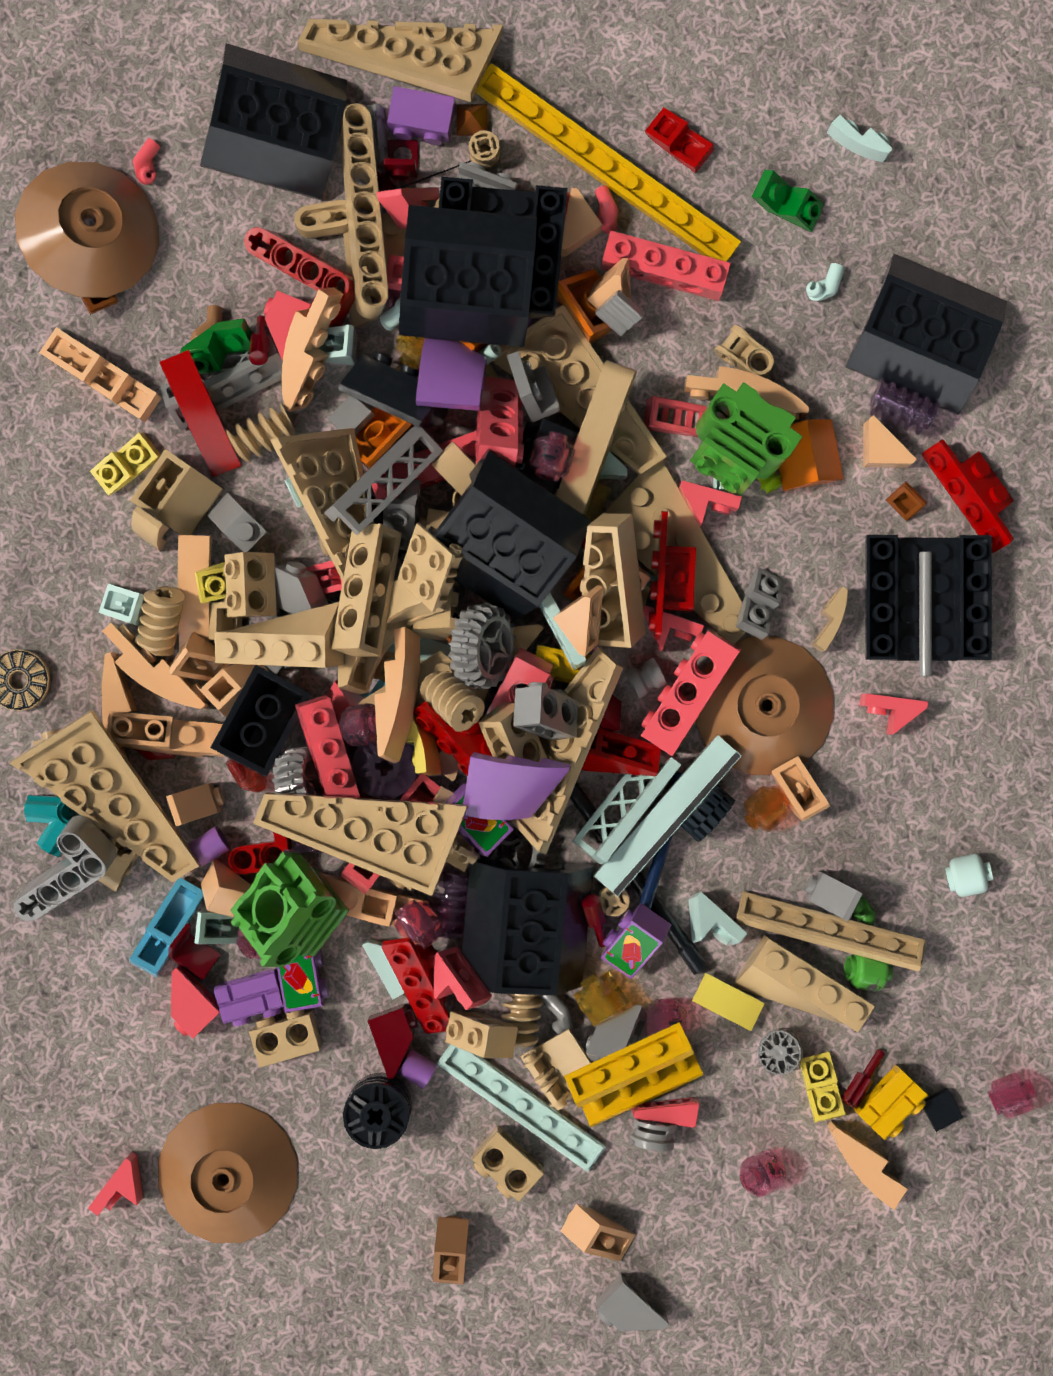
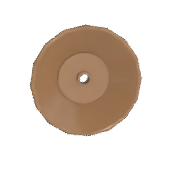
[15,161,159,298]
[694,636,833,775]
[158,1103,297,1243]

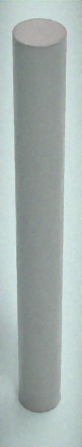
[919,552,932,676]

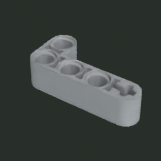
[13,816,117,921]

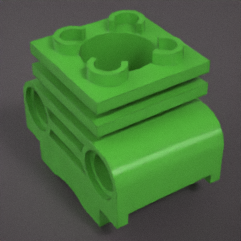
[690,382,803,495]
[231,852,349,967]

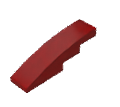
[159,350,242,477]

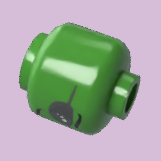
[844,954,893,991]

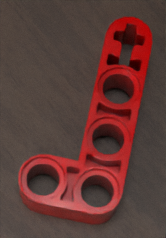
[244,227,355,328]

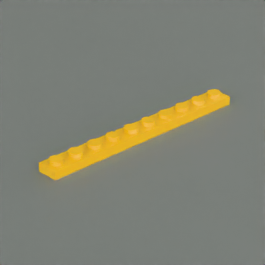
[475,63,741,262]

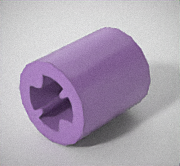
[189,826,231,866]
[397,1049,437,1089]

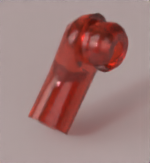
[225,759,267,792]

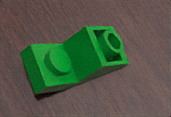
[752,169,825,232]
[180,318,252,374]

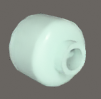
[945,854,994,897]

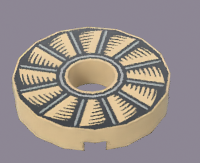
[0,649,51,711]

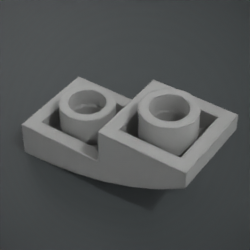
[736,567,785,640]

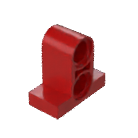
[228,832,293,874]

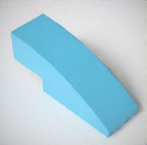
[129,878,204,978]

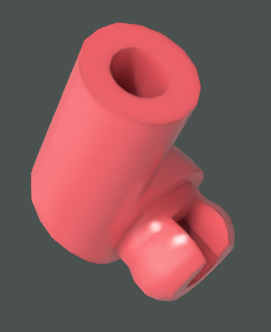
[133,138,161,185]
[595,186,619,234]

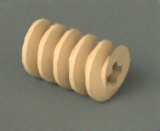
[226,402,295,463]
[135,586,185,656]
[420,671,484,732]
[501,994,543,1047]

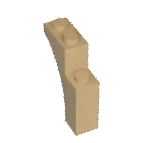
[338,580,446,694]

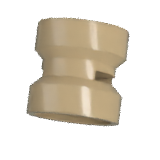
[469,130,500,170]

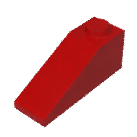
[581,728,661,776]

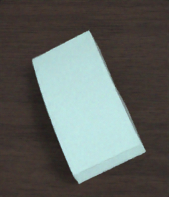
[827,115,893,162]

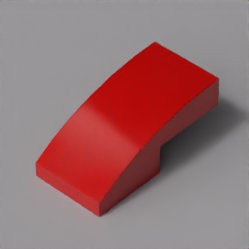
[645,107,714,174]

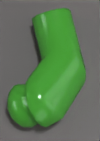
[853,896,876,926]

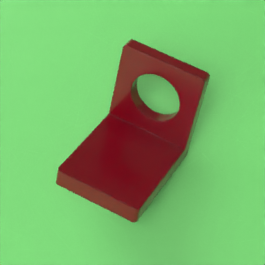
[384,140,418,181]
[168,923,221,980]

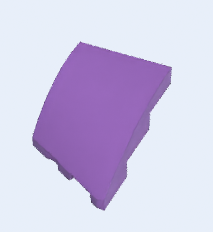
[416,338,487,411]
[463,752,571,820]

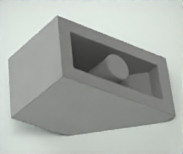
[206,492,272,552]
[275,561,328,614]
[804,871,863,921]
[586,1005,649,1062]
[596,1273,669,1331]

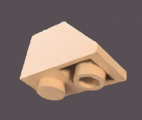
[200,664,268,717]

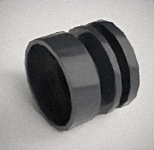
[343,1072,412,1149]

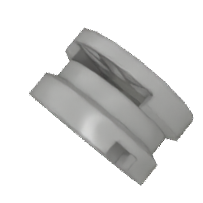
[758,1029,803,1075]
[631,1117,677,1152]

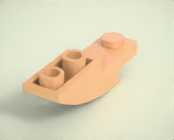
[282,287,343,412]
[683,366,809,422]
[102,623,210,709]
[107,711,225,758]
[320,872,429,933]

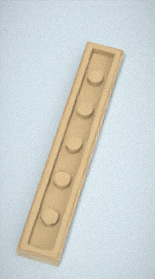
[735,891,926,972]

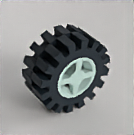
[680,784,735,842]

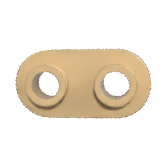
[294,200,349,238]

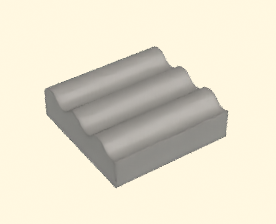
[595,290,645,336]
[328,396,375,436]

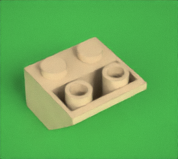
[130,449,223,535]

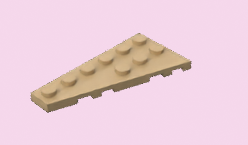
[298,19,503,102]
[492,305,667,476]
[270,428,374,581]
[604,461,745,644]
[510,647,623,854]
[10,710,200,883]
[253,792,468,896]

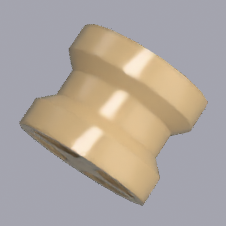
[598,886,630,916]

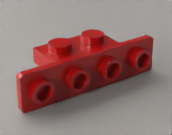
[922,439,1014,553]
[648,511,696,640]
[413,702,492,776]
[381,937,450,1034]

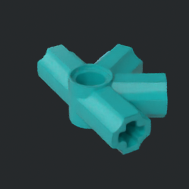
[24,795,81,858]

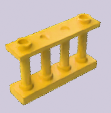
[564,1022,704,1127]

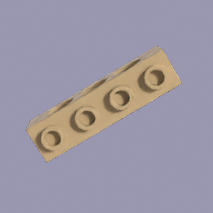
[331,524,402,657]

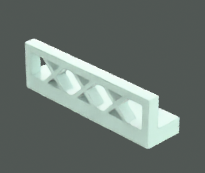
[572,755,681,865]

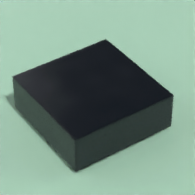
[923,1088,963,1132]

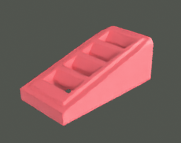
[643,396,707,437]
[632,1097,699,1128]

